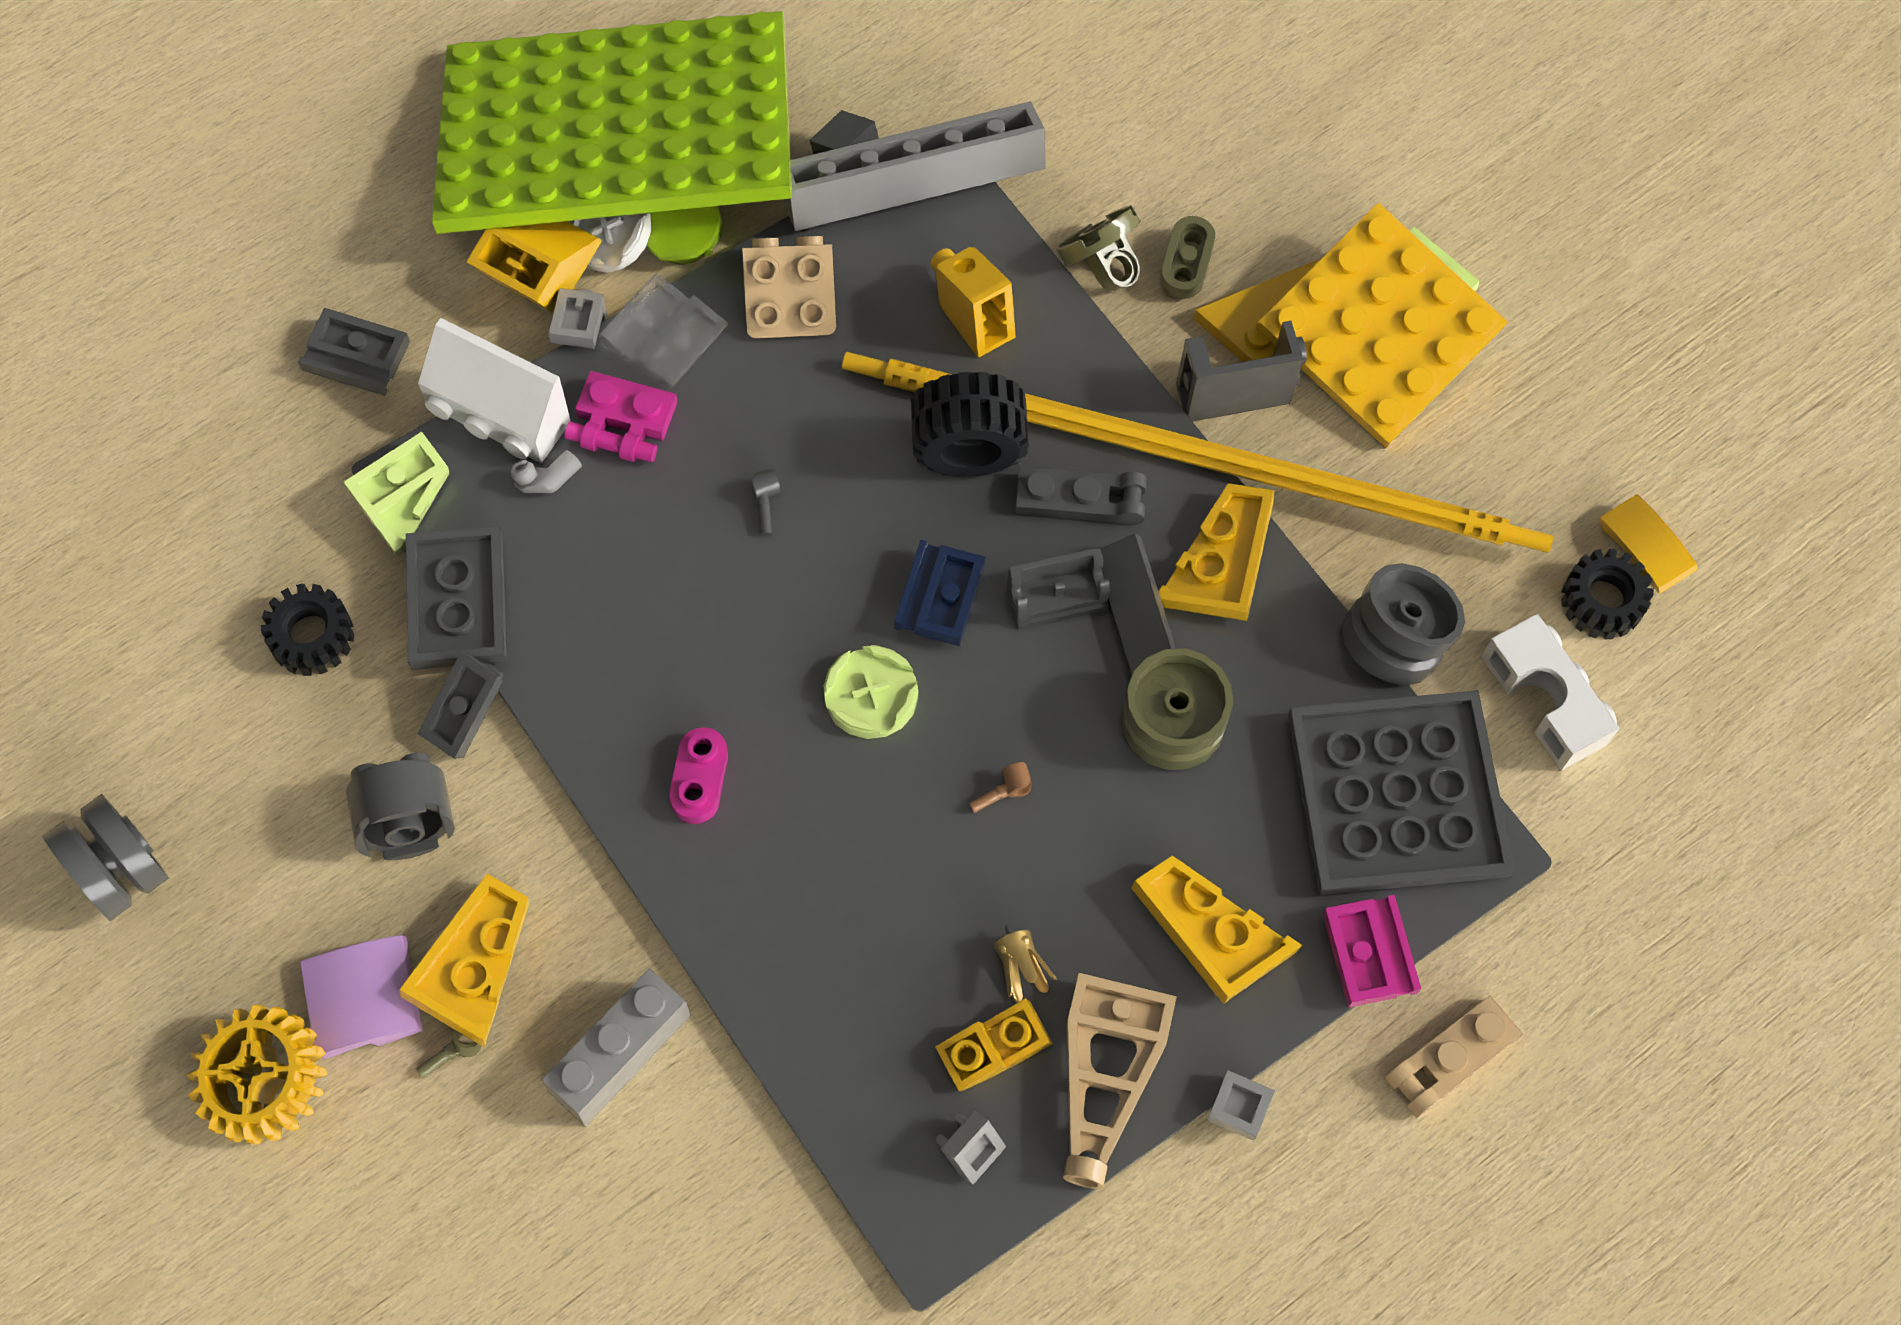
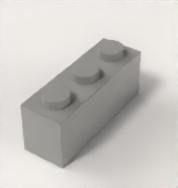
[542,968,690,1127]

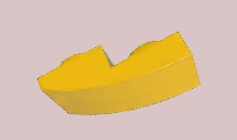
[1600,494,1698,594]
[935,998,1053,1092]

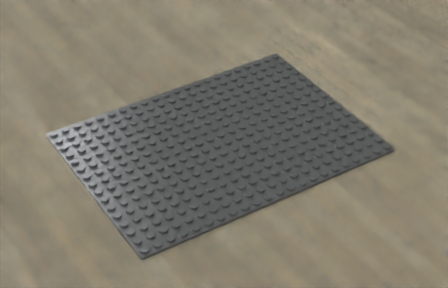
[352,182,1552,1312]

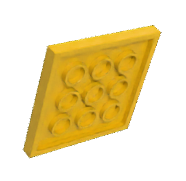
[1256,202,1508,448]

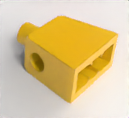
[930,247,1016,358]

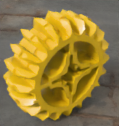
[185,1005,328,1145]

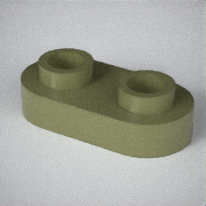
[1160,216,1215,299]

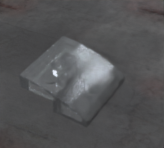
[598,272,728,389]

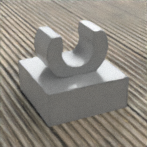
[1207,1070,1275,1141]
[936,1111,1006,1185]

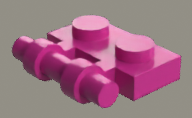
[565,371,678,463]

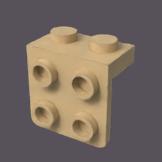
[742,236,836,338]

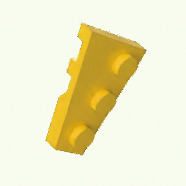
[1158,483,1274,621]

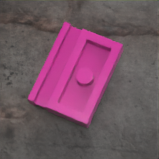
[1322,895,1421,1008]

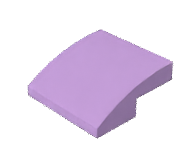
[300,935,423,1059]

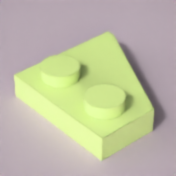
[344,432,449,557]

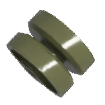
[1121,648,1234,770]

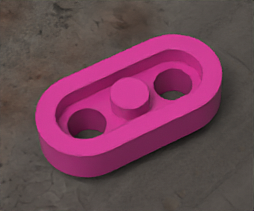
[669,727,728,824]

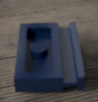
[894,540,986,646]

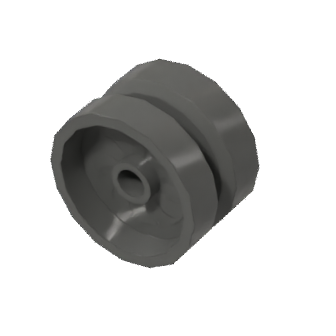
[1341,563,1465,686]
[42,793,169,921]

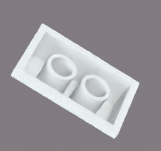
[418,318,571,464]

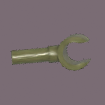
[416,1029,482,1078]

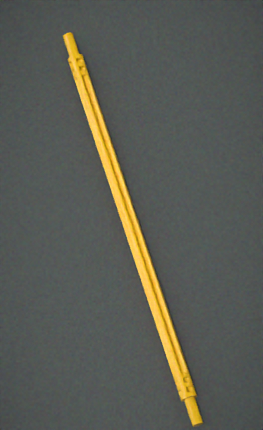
[842,352,1554,553]

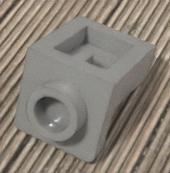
[549,288,608,349]

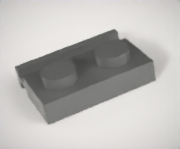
[298,308,410,396]

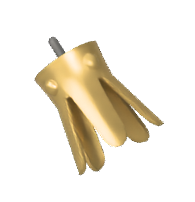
[994,925,1057,1003]

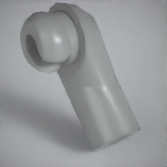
[510,450,582,493]

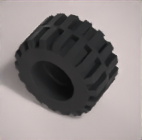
[911,372,1029,477]

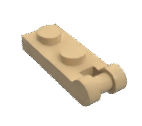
[1384,995,1523,1118]

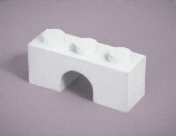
[1481,614,1620,771]

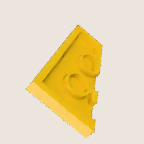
[1193,260,1319,362]
[1131,855,1302,1004]
[399,873,529,1048]

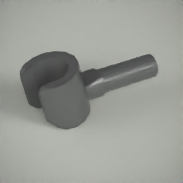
[752,469,781,536]

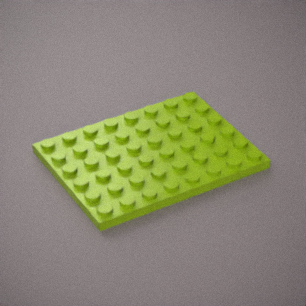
[432,11,792,234]

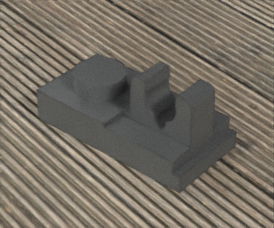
[417,652,504,759]

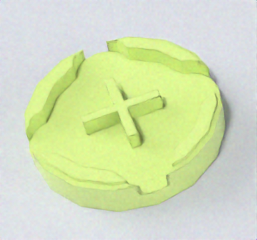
[823,645,918,739]

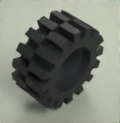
[1561,549,1654,640]
[261,584,354,676]

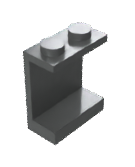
[1176,321,1307,422]

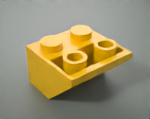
[467,221,602,314]

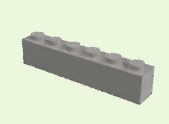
[784,101,1046,231]

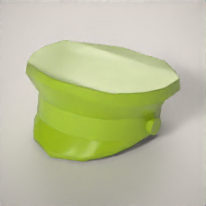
[646,206,723,265]

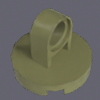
[1056,205,1141,291]

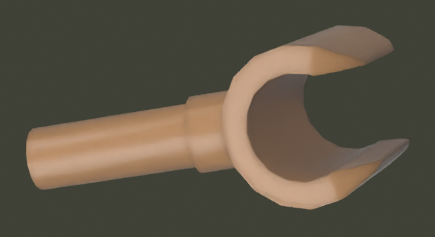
[969,762,1032,813]

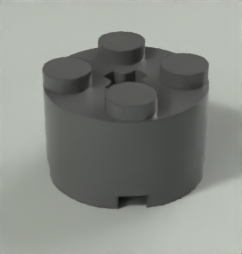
[346,753,455,860]

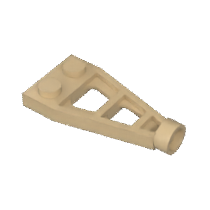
[1063,973,1177,1189]

